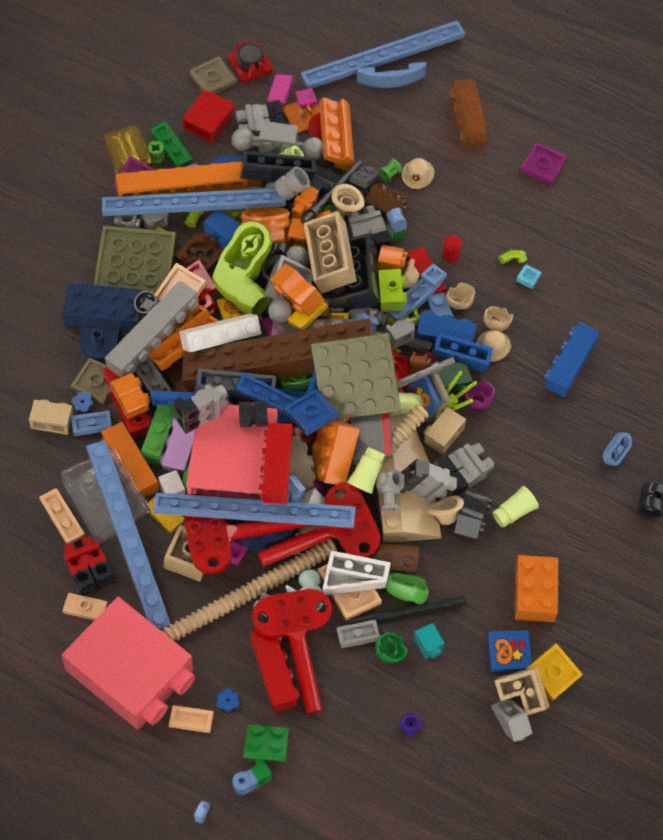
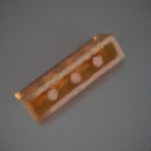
[450,78,488,147]

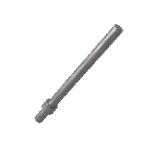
[397,357,456,388]

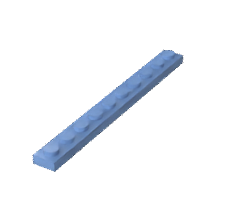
[301,20,465,89]
[102,188,286,216]
[86,440,170,630]
[153,493,355,528]

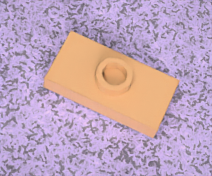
[63,593,108,621]
[169,705,214,733]

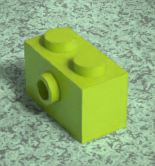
[378,269,407,312]

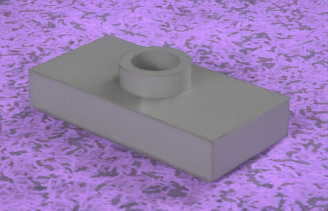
[336,620,380,648]

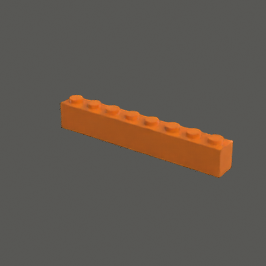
[116,162,263,197]

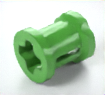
[148,141,164,164]
[378,159,402,182]

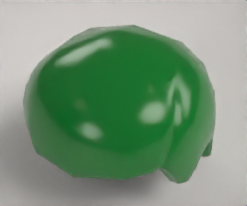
[375,632,408,663]

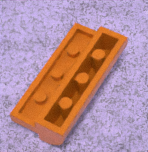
[319,97,354,171]
[148,304,218,371]

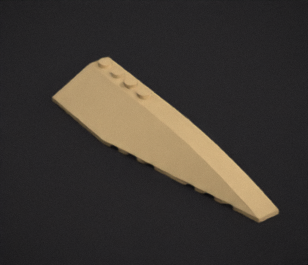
[375,414,441,543]

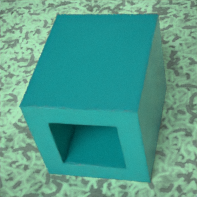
[414,623,445,659]

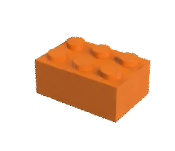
[311,420,360,485]
[515,555,558,622]

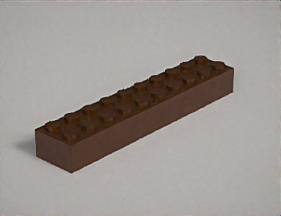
[182,318,375,393]

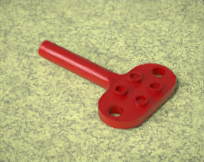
[257,483,380,567]
[184,516,308,574]
[252,589,332,714]

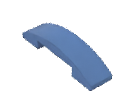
[356,62,426,88]
[386,264,447,321]

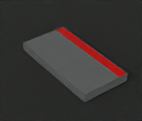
[351,412,394,463]

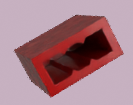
[182,89,235,144]

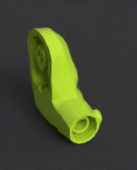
[212,222,272,316]

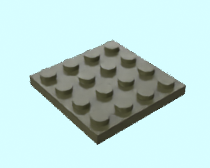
[93,226,176,294]
[311,332,401,420]

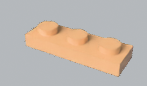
[39,488,85,544]

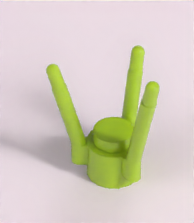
[442,371,477,411]

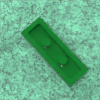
[150,122,193,168]

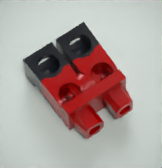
[64,536,115,596]

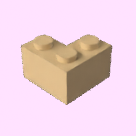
[495,667,550,715]

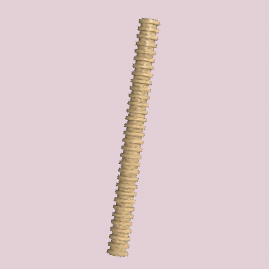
[292,405,429,556]
[160,539,337,641]

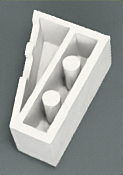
[323,551,390,595]

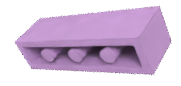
[160,417,195,476]

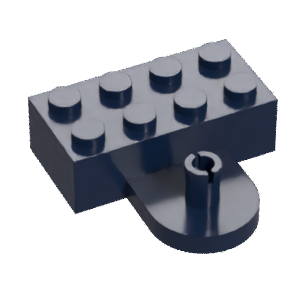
[62,283,143,362]

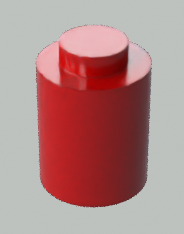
[442,235,462,263]

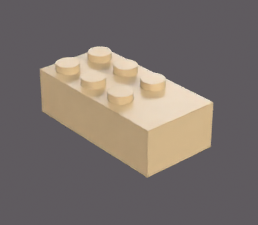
[304,211,357,293]

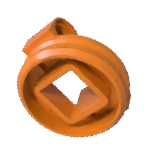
[241,207,291,243]

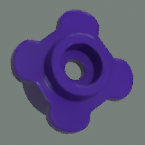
[398,713,423,737]

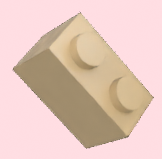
[29,400,74,435]
[424,407,466,455]

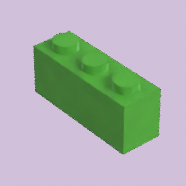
[141,405,175,467]

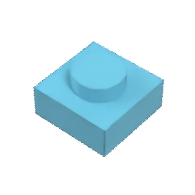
[516,264,542,289]

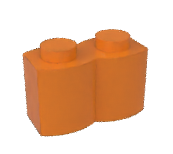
[111,373,150,419]

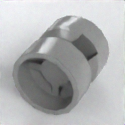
[275,167,310,200]

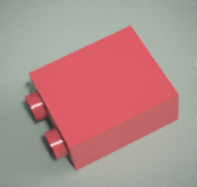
[186,399,278,500]
[62,597,196,730]

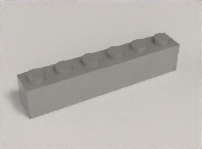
[105,281,199,377]

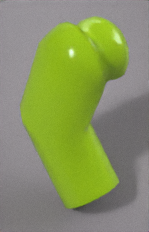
[499,250,527,264]

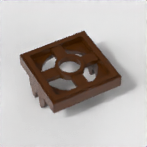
[174,231,223,272]

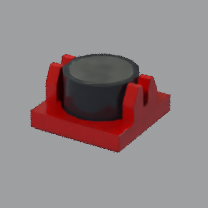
[227,40,273,84]

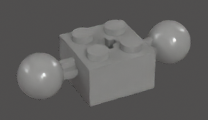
[232,121,323,160]
[264,246,313,323]

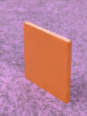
[282,102,320,134]

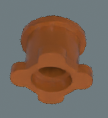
[410,352,432,374]

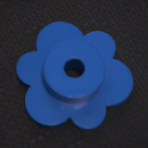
[72,392,93,413]
[217,688,239,712]

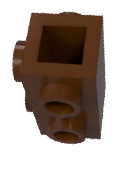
[365,183,409,217]
[374,543,419,574]

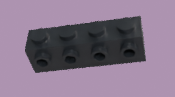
[240,151,316,182]

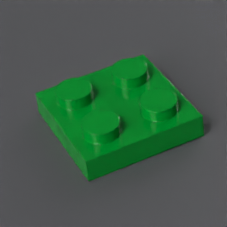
[244,724,289,762]

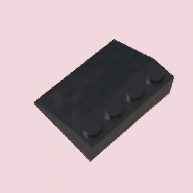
[319,233,381,309]

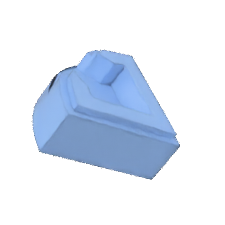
[195,801,210,823]

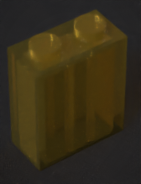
[103,125,152,174]

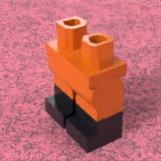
[290,175,331,225]

